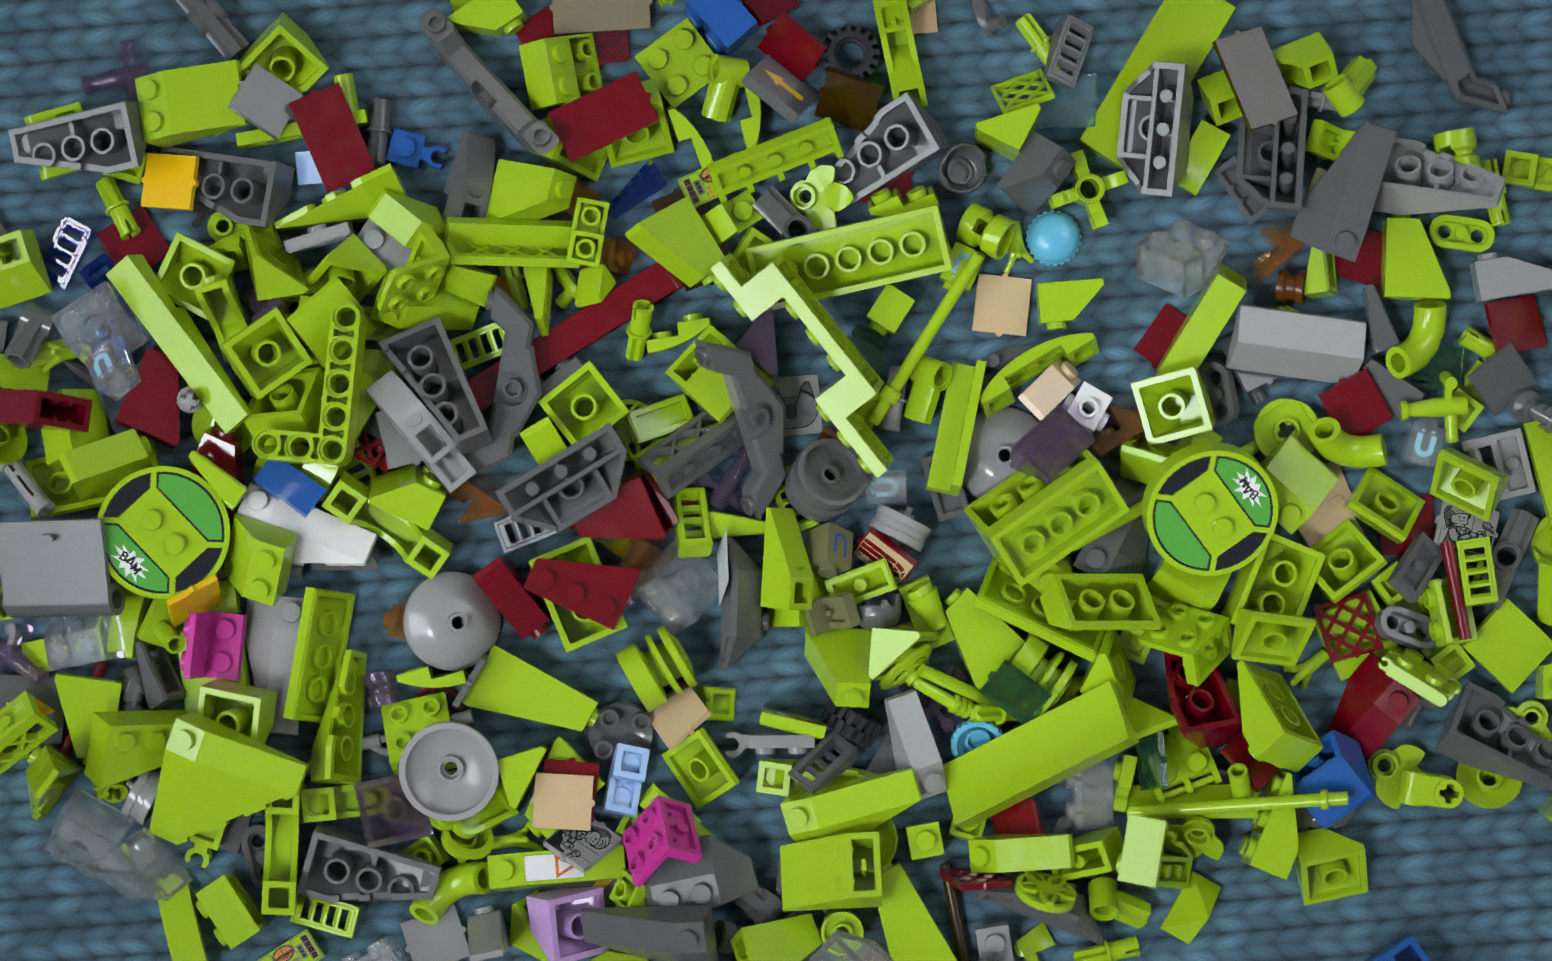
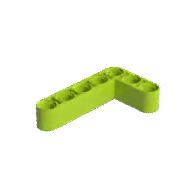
[252,302,367,467]

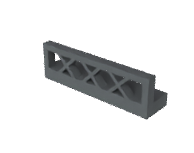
[637,410,744,499]

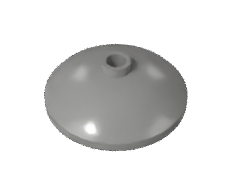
[962,407,1052,498]
[403,572,501,671]
[399,721,499,821]

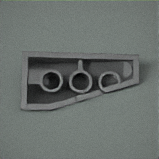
[834,92,950,215]
[1289,121,1397,262]
[296,822,442,902]
[581,905,719,961]

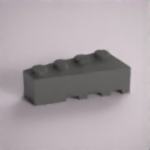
[378,316,494,456]

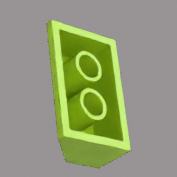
[1221,533,1326,626]
[528,537,628,653]
[1040,573,1162,630]

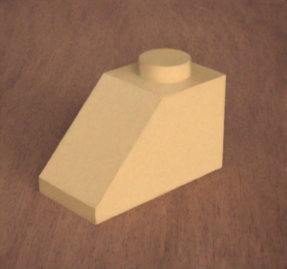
[1018,358,1081,421]

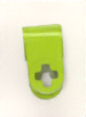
[1397,768,1464,809]

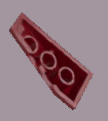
[1164,652,1242,748]
[1327,652,1422,762]

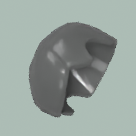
[937,143,987,194]
[856,593,902,630]

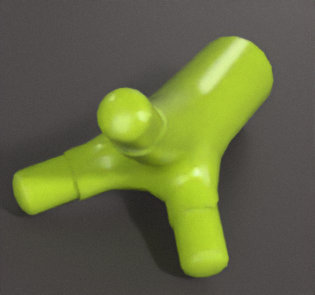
[1003,221,1035,274]
[42,341,91,374]
[1283,649,1329,689]
[492,824,544,851]

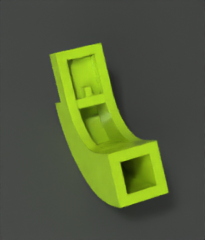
[872,0,928,107]

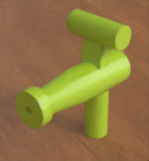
[1399,371,1468,443]

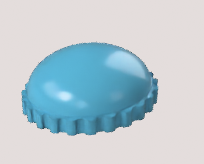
[1026,210,1082,266]
[950,719,1003,759]

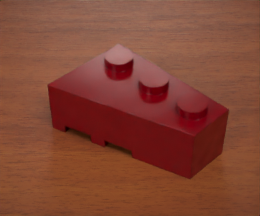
[523,558,643,630]

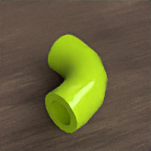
[1385,300,1447,379]
[1308,417,1388,469]
[409,861,491,925]

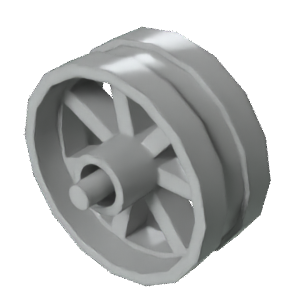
[868,504,932,552]
[121,768,161,826]

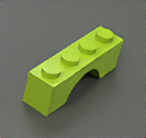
[1197,32,1338,126]
[322,471,454,580]
[261,789,301,915]

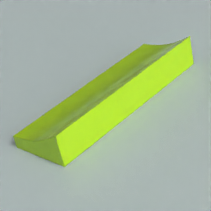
[1078,0,1236,170]
[745,204,956,313]
[943,681,1139,828]

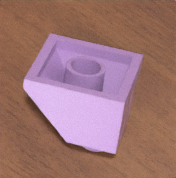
[526,886,610,961]

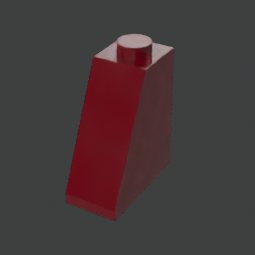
[113,346,180,449]
[0,389,92,433]
[189,426,244,528]
[570,470,667,539]
[472,555,552,640]

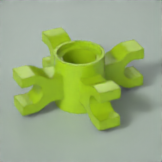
[1047,149,1128,230]

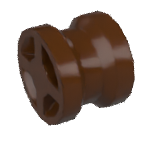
[1276,270,1307,305]

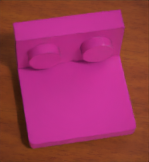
[180,610,247,681]
[623,795,703,887]

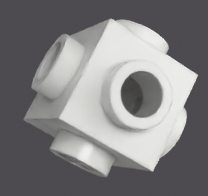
[1060,381,1113,437]

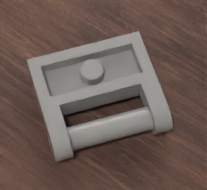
[1461,428,1536,501]

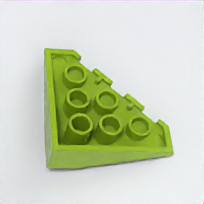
[149,711,309,845]

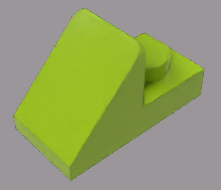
[701,190,764,246]

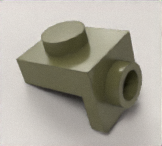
[804,592,861,635]

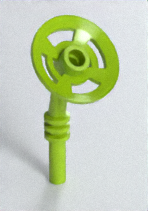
[879,644,1003,729]

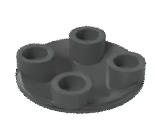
[588,702,654,763]

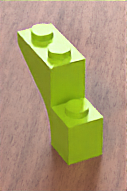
[194,273,251,362]

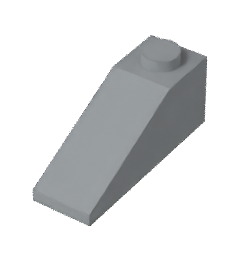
[1469,252,1552,303]
[884,689,947,800]
[467,904,510,961]

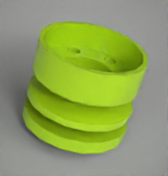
[615,625,698,712]
[992,633,1078,718]

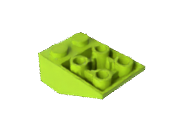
[1238,770,1299,880]
[780,832,883,911]

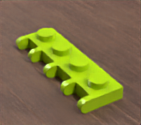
[706,117,844,205]

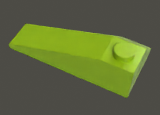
[215,12,329,136]
[274,163,408,232]
[308,650,367,785]
[25,744,82,822]
[780,767,922,843]

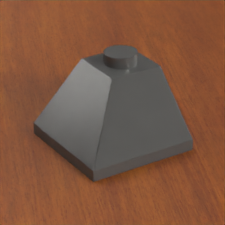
[997,132,1077,216]

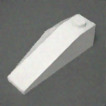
[237,483,378,566]

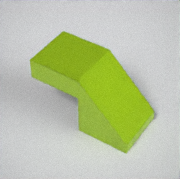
[1305,119,1356,162]

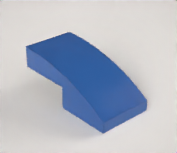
[252,460,327,518]

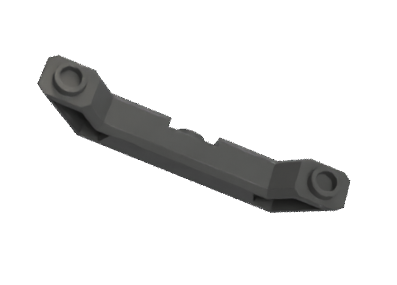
[1410,0,1510,115]
[419,8,559,155]
[464,285,543,477]
[694,339,788,520]

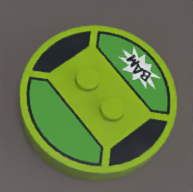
[1142,442,1279,576]
[97,466,230,599]

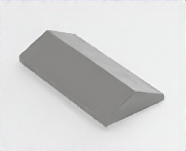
[1225,304,1367,383]

